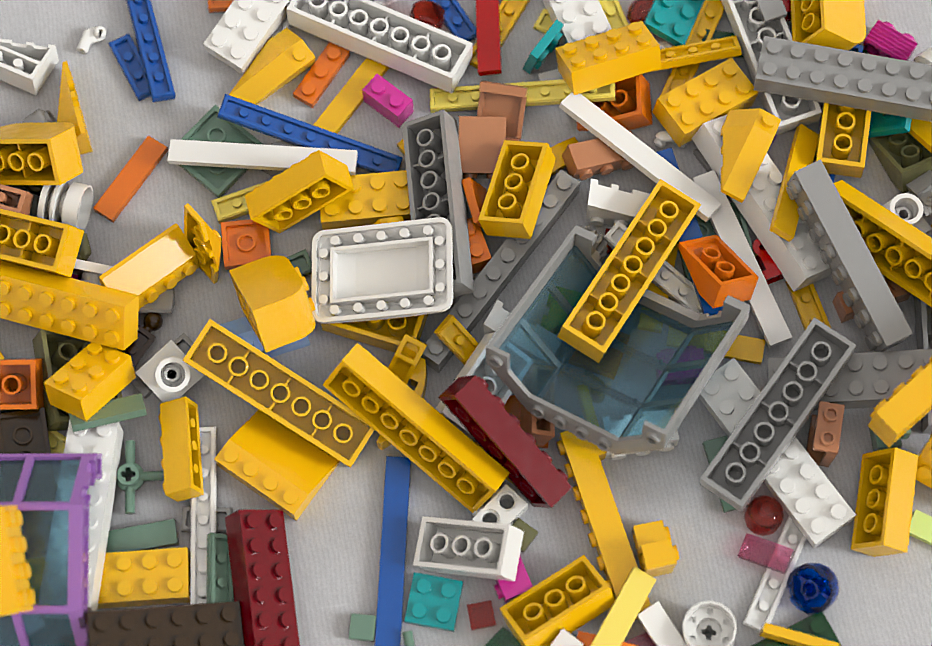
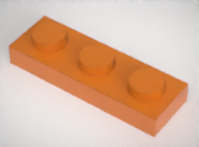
[293,42,350,108]

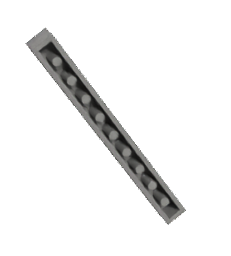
[421,169,580,373]

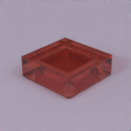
[467,600,496,631]

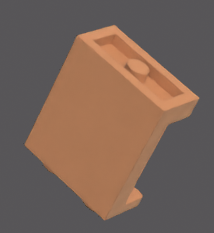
[477,81,528,141]
[459,116,506,179]
[806,401,845,467]

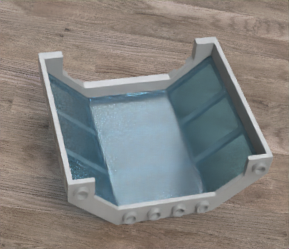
[486,225,751,455]

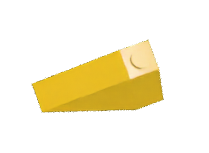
[184,203,222,284]

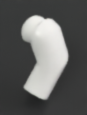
[76,26,106,54]
[654,131,688,148]

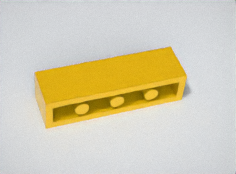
[159,396,204,502]

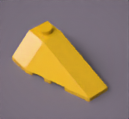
[229,27,316,105]
[57,61,93,155]
[721,108,781,203]

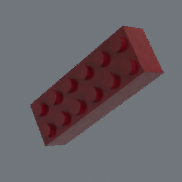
[438,375,572,508]
[225,509,300,646]

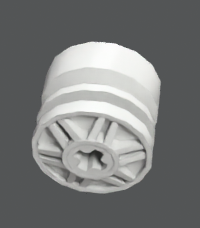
[37,181,93,231]
[682,601,737,646]

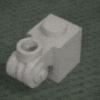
[906,170,932,217]

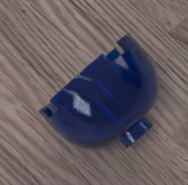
[787,562,839,614]

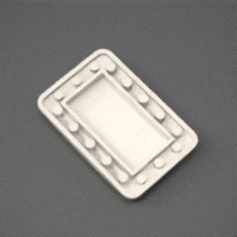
[311,217,453,324]

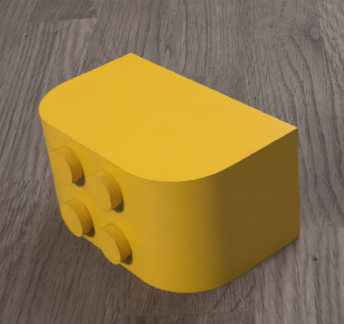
[791,0,866,51]
[0,122,83,185]
[229,255,316,352]

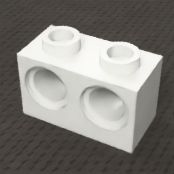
[472,484,528,525]

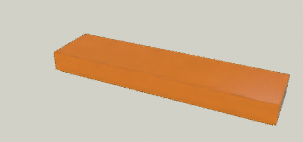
[93,135,168,223]

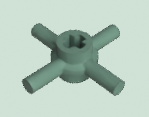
[116,440,164,514]

